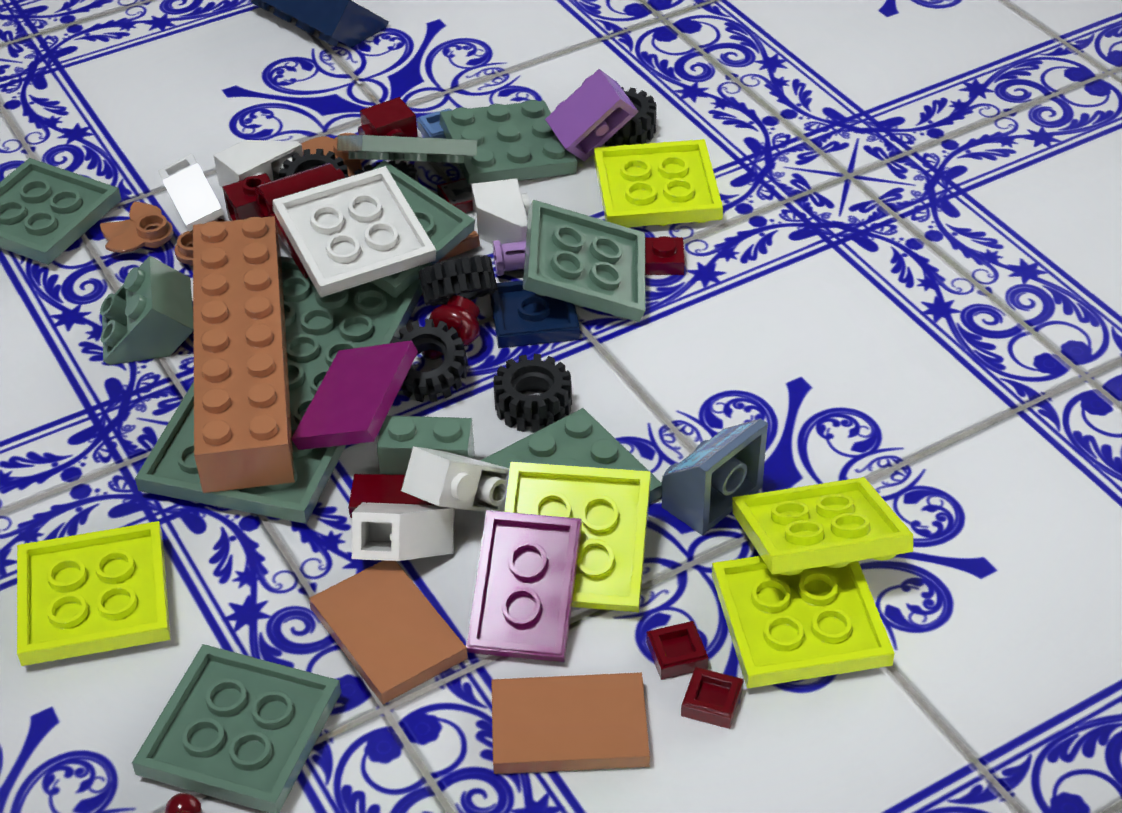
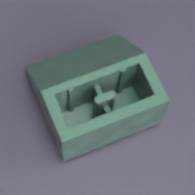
[100,256,194,365]

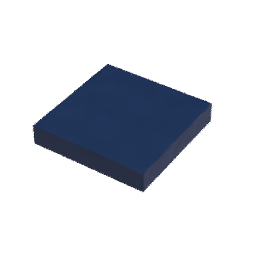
[489,281,580,348]

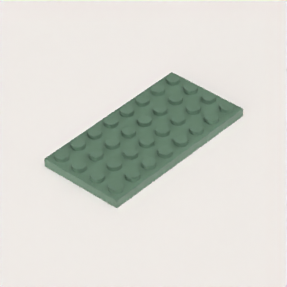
[135,256,423,524]

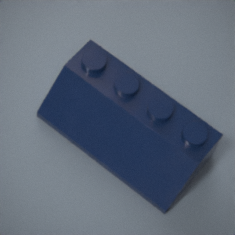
[251,0,389,48]

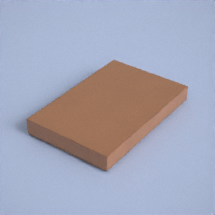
[309,560,468,704]
[491,672,650,774]

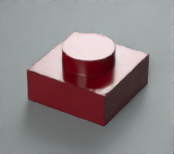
[645,236,685,275]

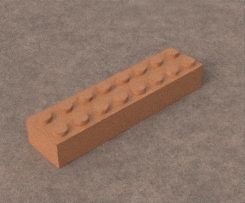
[193,216,295,493]

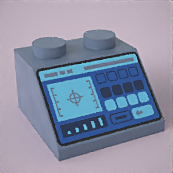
[661,419,768,535]

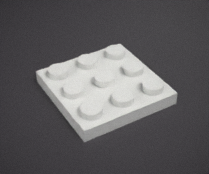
[273,166,436,297]

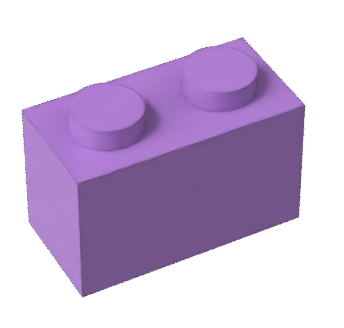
[545,69,639,162]

